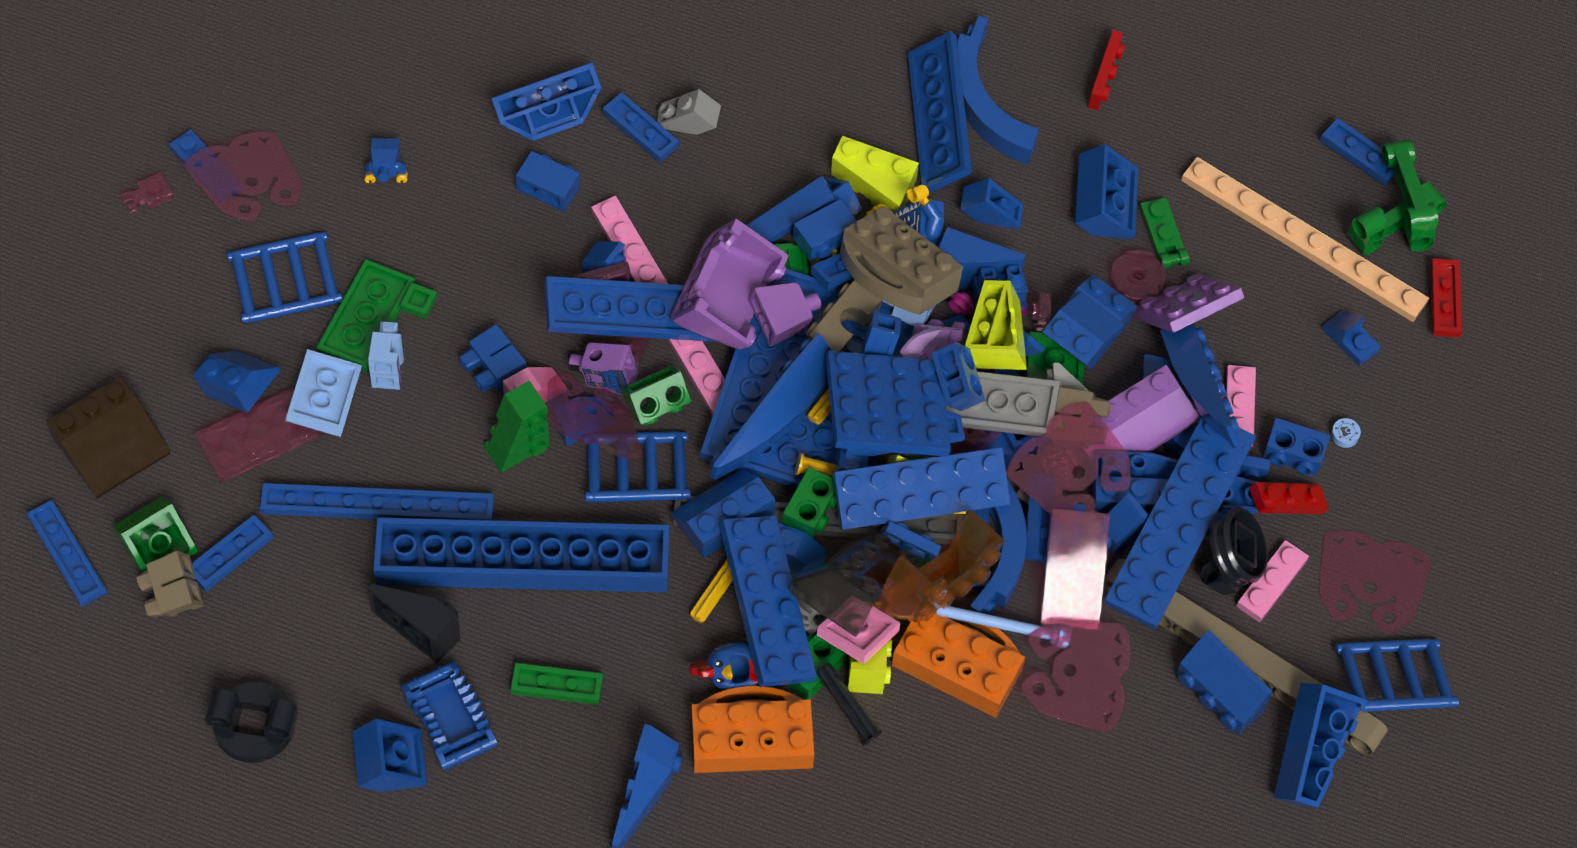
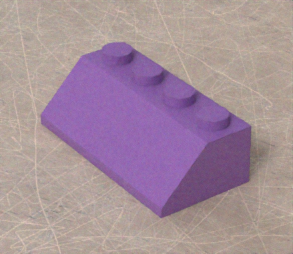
[1084,365,1201,462]

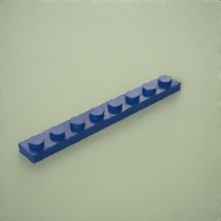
[260,483,494,521]

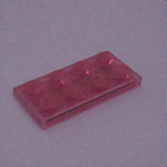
[195,386,324,483]
[1040,508,1110,630]

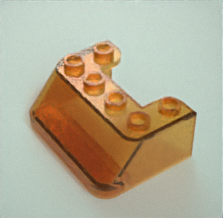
[874,510,1005,622]

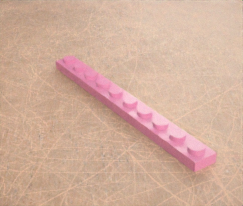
[591,196,725,416]

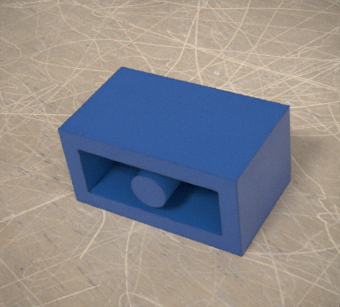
[516,151,580,212]
[793,199,857,262]

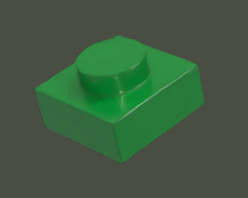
[400,282,438,319]

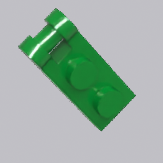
[1139,198,1189,270]

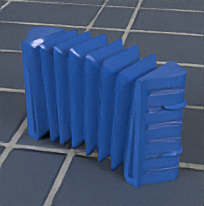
[400,661,498,771]

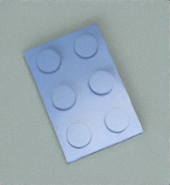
[285,349,362,437]

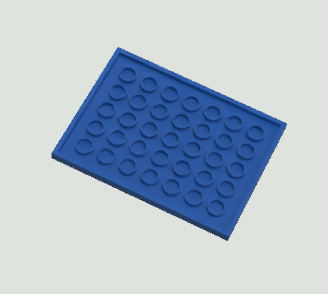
[699,269,914,496]

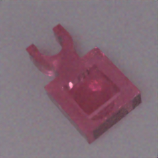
[120,172,174,214]
[1032,293,1051,333]

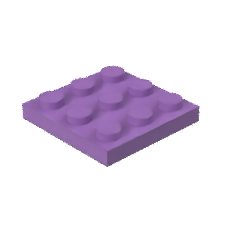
[1133,274,1244,333]

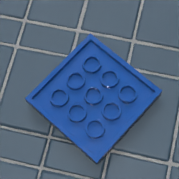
[826,351,951,457]

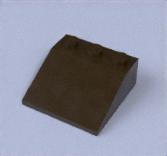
[46,376,171,499]

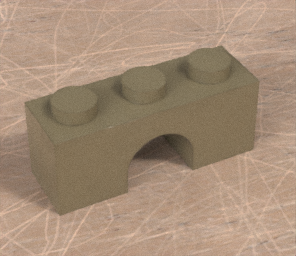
[806,280,883,352]

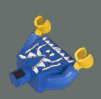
[866,185,944,247]

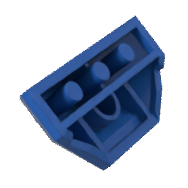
[491,62,601,141]

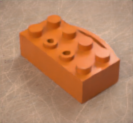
[892,605,1025,718]
[691,686,814,773]

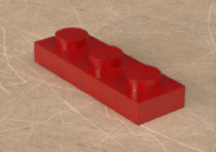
[1088,30,1126,111]
[1430,258,1462,338]
[1249,482,1329,515]

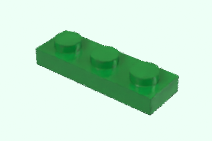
[511,663,603,705]

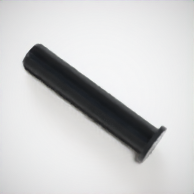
[817,663,882,746]

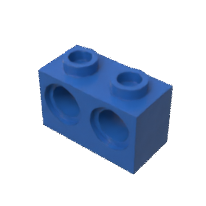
[931,342,986,411]
[1262,418,1330,476]

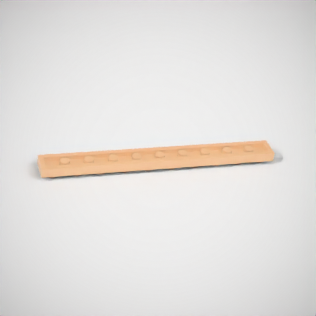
[1181,157,1429,322]

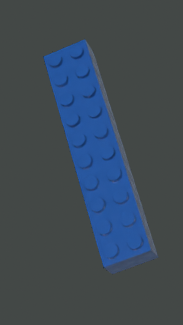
[373,518,669,592]

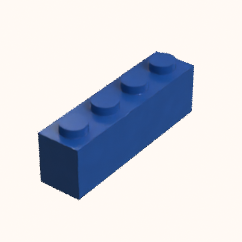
[1273,683,1368,808]

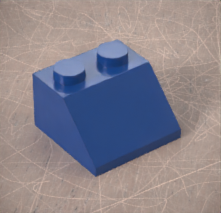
[1064,274,1137,336]
[1043,292,1125,370]
[193,350,281,413]
[353,719,427,792]

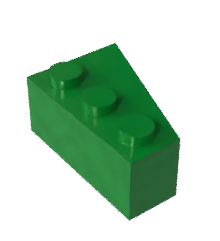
[483,381,550,473]

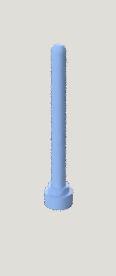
[934,604,1071,649]

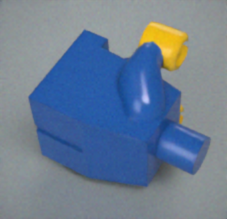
[365,138,408,183]

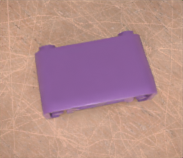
[670,219,789,350]

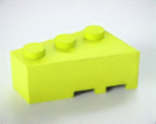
[831,136,919,212]
[965,280,1027,370]
[848,600,893,694]

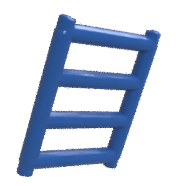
[226,231,343,324]
[583,431,691,502]
[1335,639,1459,712]

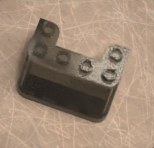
[788,533,923,637]

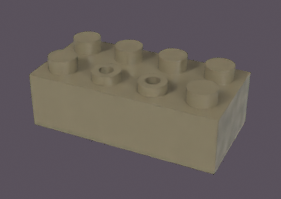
[840,206,963,315]

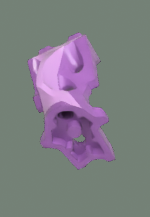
[900,319,968,359]

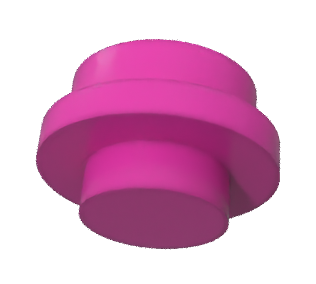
[949,292,975,317]

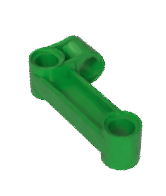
[1382,139,1438,252]
[1347,182,1448,255]

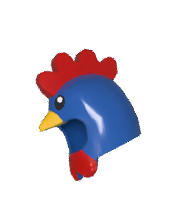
[689,641,758,689]

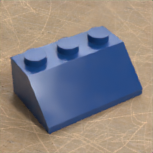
[1075,144,1139,239]
[671,469,775,558]
[1176,630,1273,736]

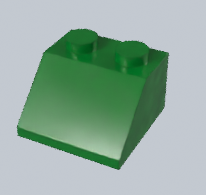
[112,496,199,573]

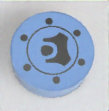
[1331,418,1361,448]

